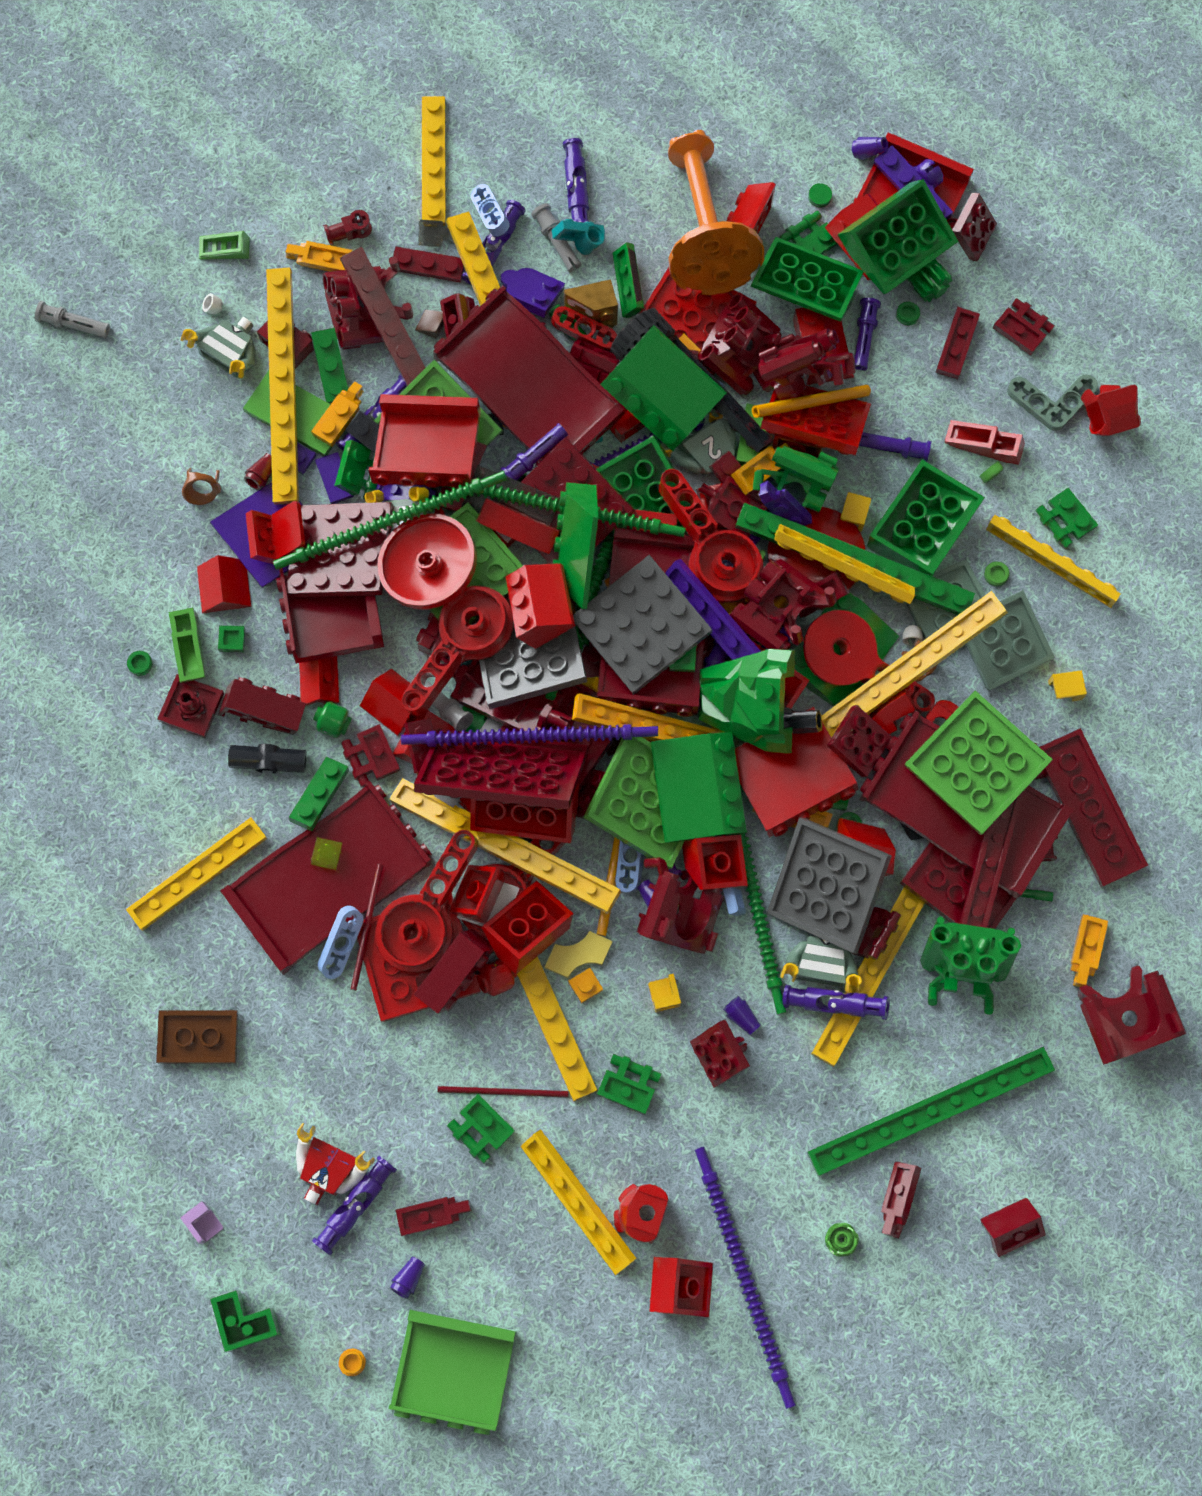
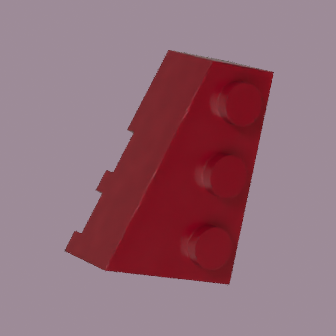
[218,677,306,735]
[414,929,494,1014]

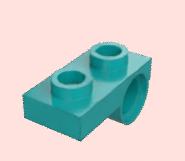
[551,219,605,255]

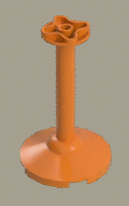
[668,130,765,295]

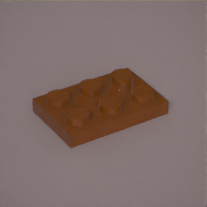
[156,1010,238,1064]

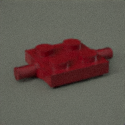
[698,476,766,538]

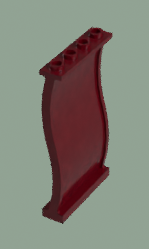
[433,285,627,461]
[597,528,704,717]
[859,711,1074,898]
[220,781,432,975]

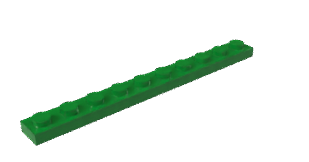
[735,503,975,615]
[807,1046,1055,1176]

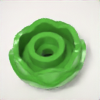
[825,1223,859,1257]

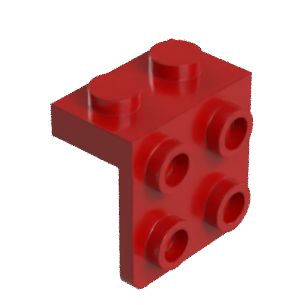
[245,501,305,564]

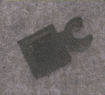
[418,219,455,247]

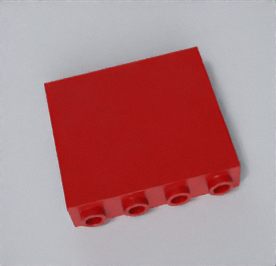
[853,132,974,222]
[368,394,481,489]
[735,706,859,838]

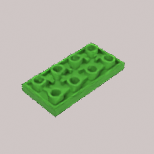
[243,370,332,456]

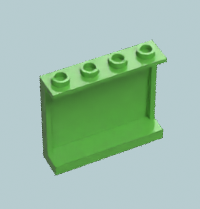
[388,1310,516,1435]

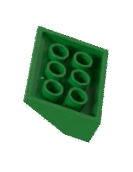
[838,179,958,294]
[751,237,864,322]
[600,325,727,451]
[597,436,703,533]
[867,460,985,576]
[552,482,598,609]
[794,592,899,707]
[651,732,747,843]

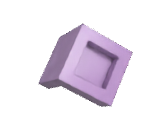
[181,1201,223,1245]

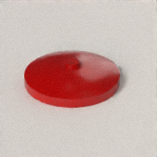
[767,507,865,590]
[378,513,477,609]

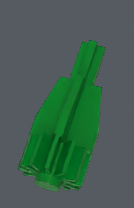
[907,259,953,302]

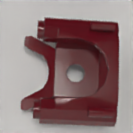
[322,256,413,350]
[698,292,802,395]
[758,329,856,400]
[730,558,837,650]
[636,857,724,954]
[1078,965,1187,1065]

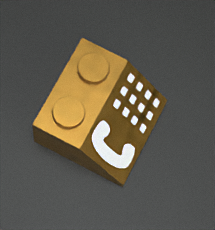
[564,279,618,329]

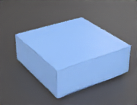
[723,887,746,916]

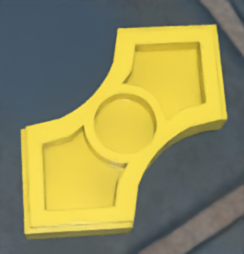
[545,931,613,978]

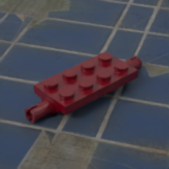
[440,657,574,731]

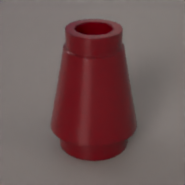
[244,453,272,490]

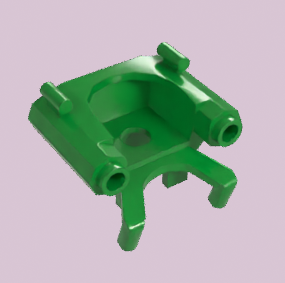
[753,446,840,513]
[920,917,1021,1015]

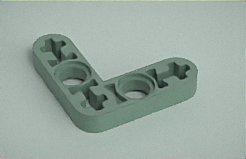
[1007,374,1098,431]

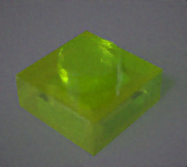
[311,837,342,870]

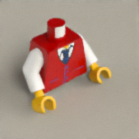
[296,1123,375,1206]

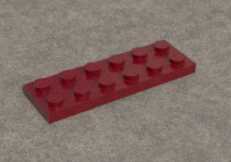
[1039,728,1149,887]

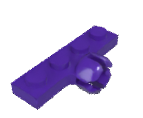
[874,145,953,220]

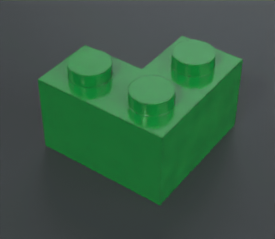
[210,1290,281,1352]

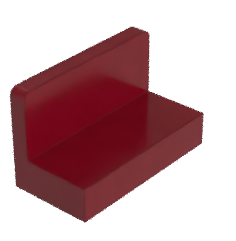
[980,1198,1046,1257]

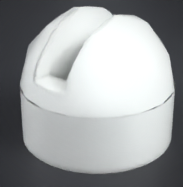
[202,293,223,315]
[902,625,923,645]

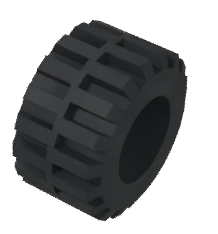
[610,308,675,361]

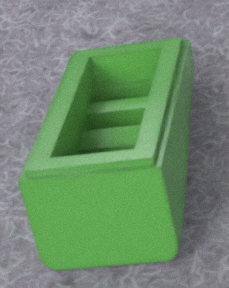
[199,230,250,259]

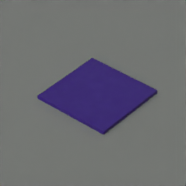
[210,482,303,588]

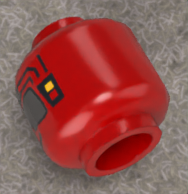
[476,959,517,996]

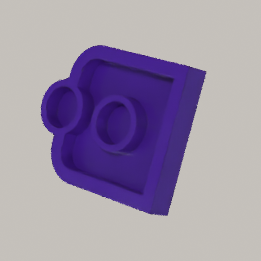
[500,268,565,318]

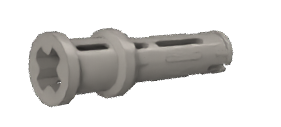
[531,203,581,272]
[35,301,110,338]
[410,674,473,731]

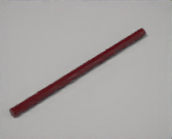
[350,864,383,991]
[438,1086,568,1097]

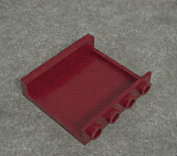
[276,568,385,664]

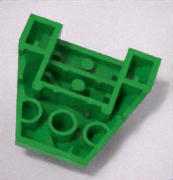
[699,649,795,754]

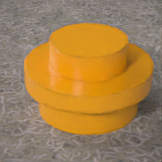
[339,1348,366,1376]

